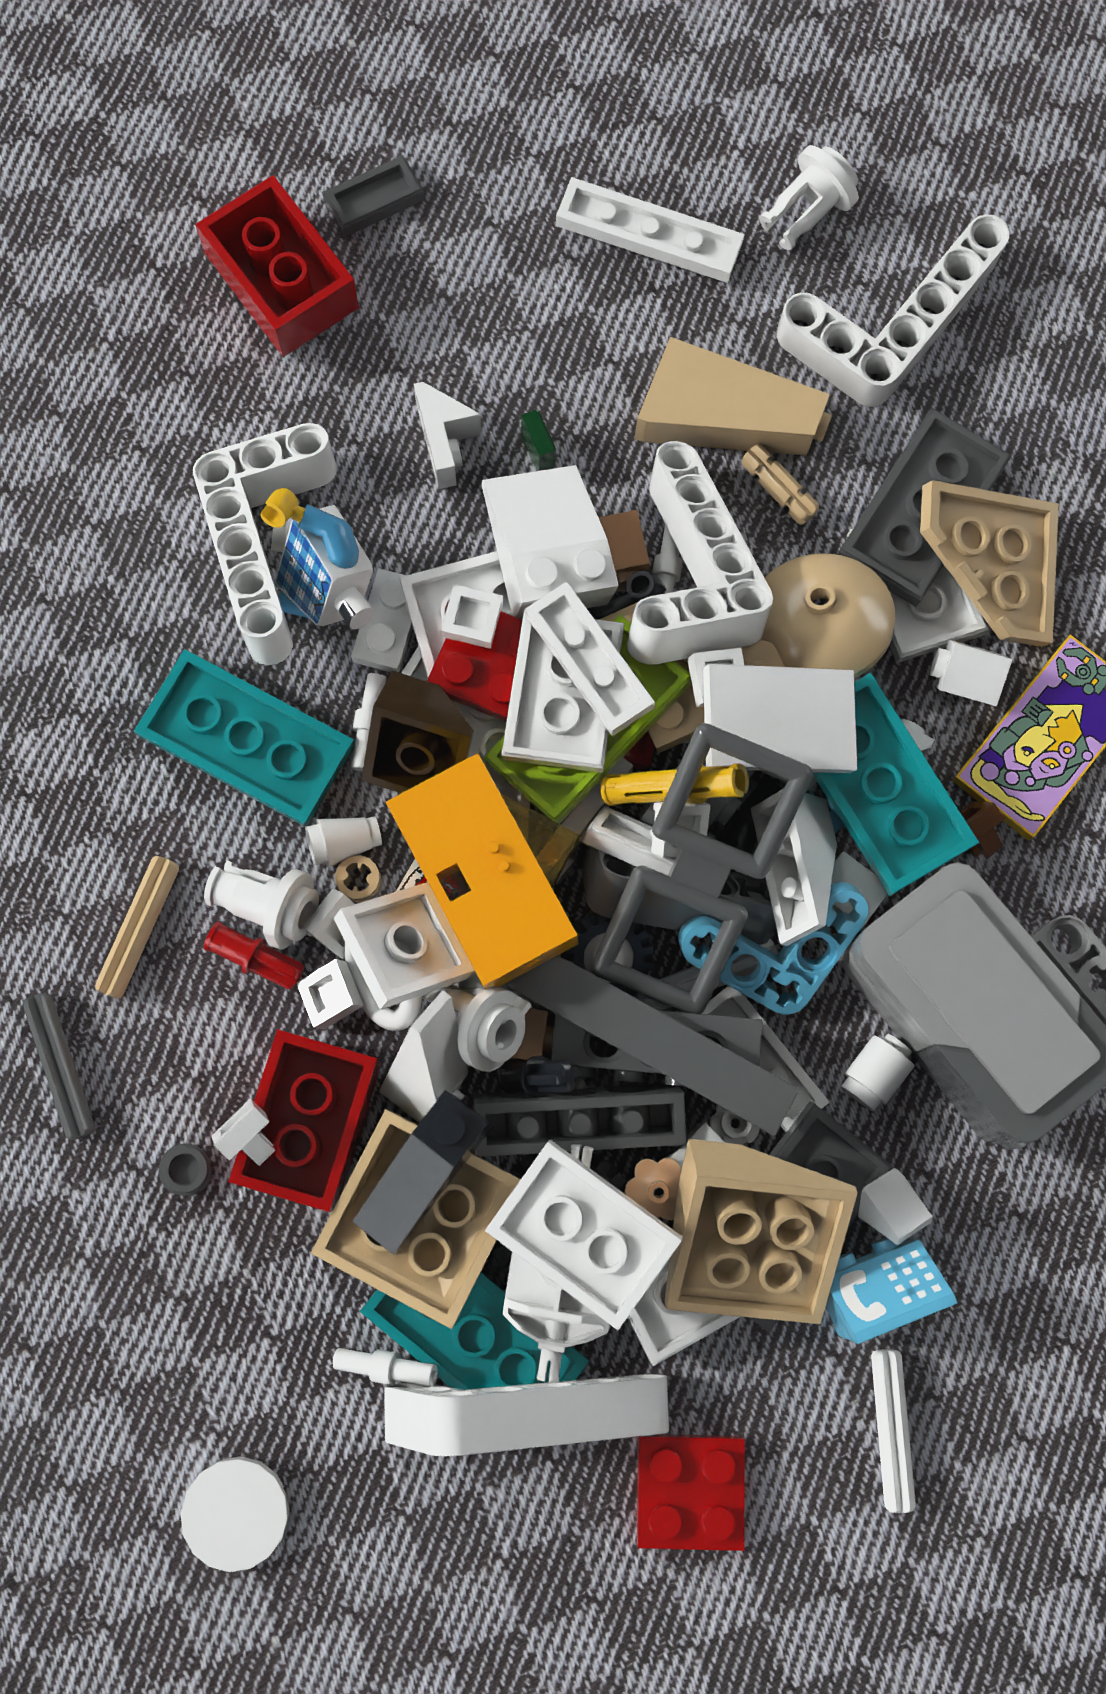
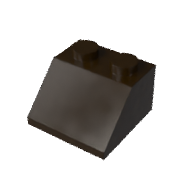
[361,670,474,793]

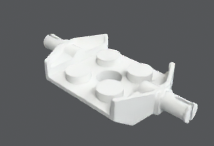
[503,1144,610,1383]

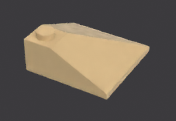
[311,1109,521,1329]
[665,1139,858,1324]

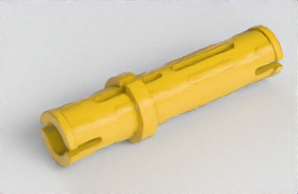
[600,763,749,806]

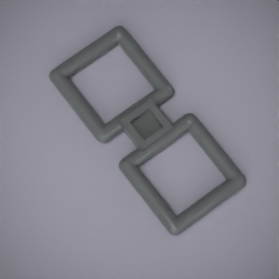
[591,723,813,1014]

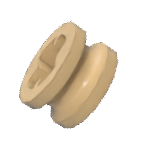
[335,855,381,903]

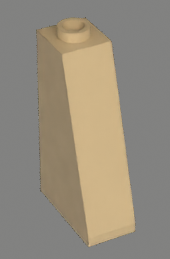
[634,337,832,455]

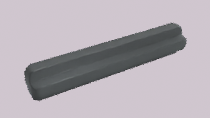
[23,993,95,1140]

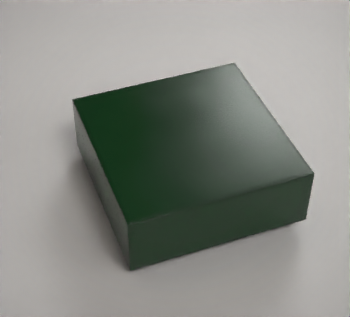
[521,409,556,471]

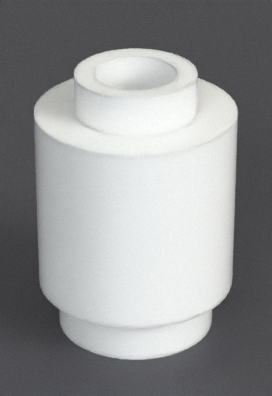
[841,1034,915,1112]

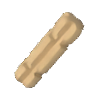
[742,444,819,525]

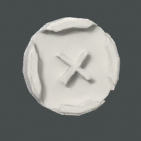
[180,1456,290,1572]

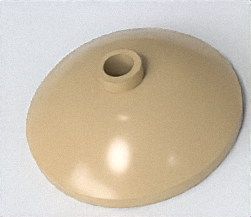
[761,553,895,678]

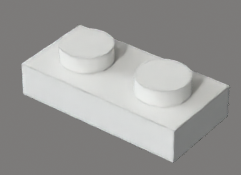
[351,568,413,672]

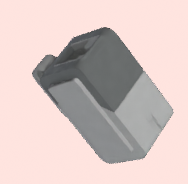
[842,863,1106,1150]

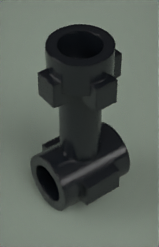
[587,570,667,620]

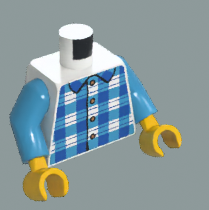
[260,488,375,629]

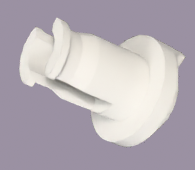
[759,145,859,250]
[204,860,319,949]
[415,986,531,1071]

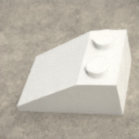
[481,465,619,620]

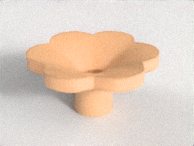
[625,1158,681,1220]

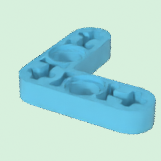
[678,882,869,1015]

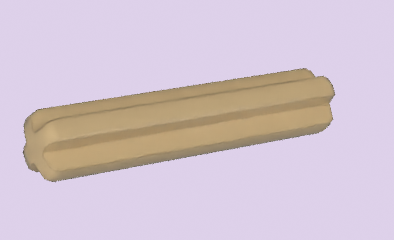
[95,856,179,999]

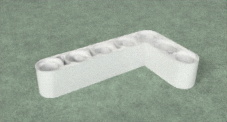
[777,214,1009,407]
[193,423,337,665]
[627,441,773,664]
[384,1374,669,1456]

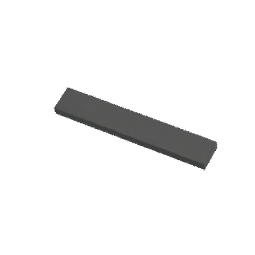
[505,955,800,1136]

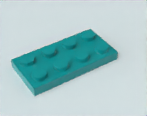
[134,649,355,827]
[813,673,979,896]
[359,1272,589,1390]

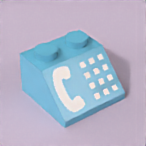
[826,1237,957,1344]

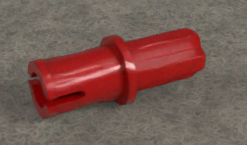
[203,921,304,990]

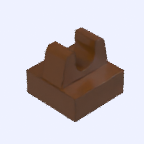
[959,801,1005,859]

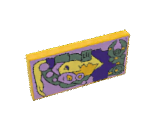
[952,634,1106,841]

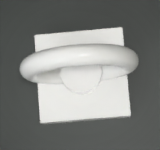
[334,882,475,1031]

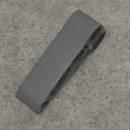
[582,846,776,945]

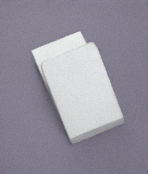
[414,382,481,490]

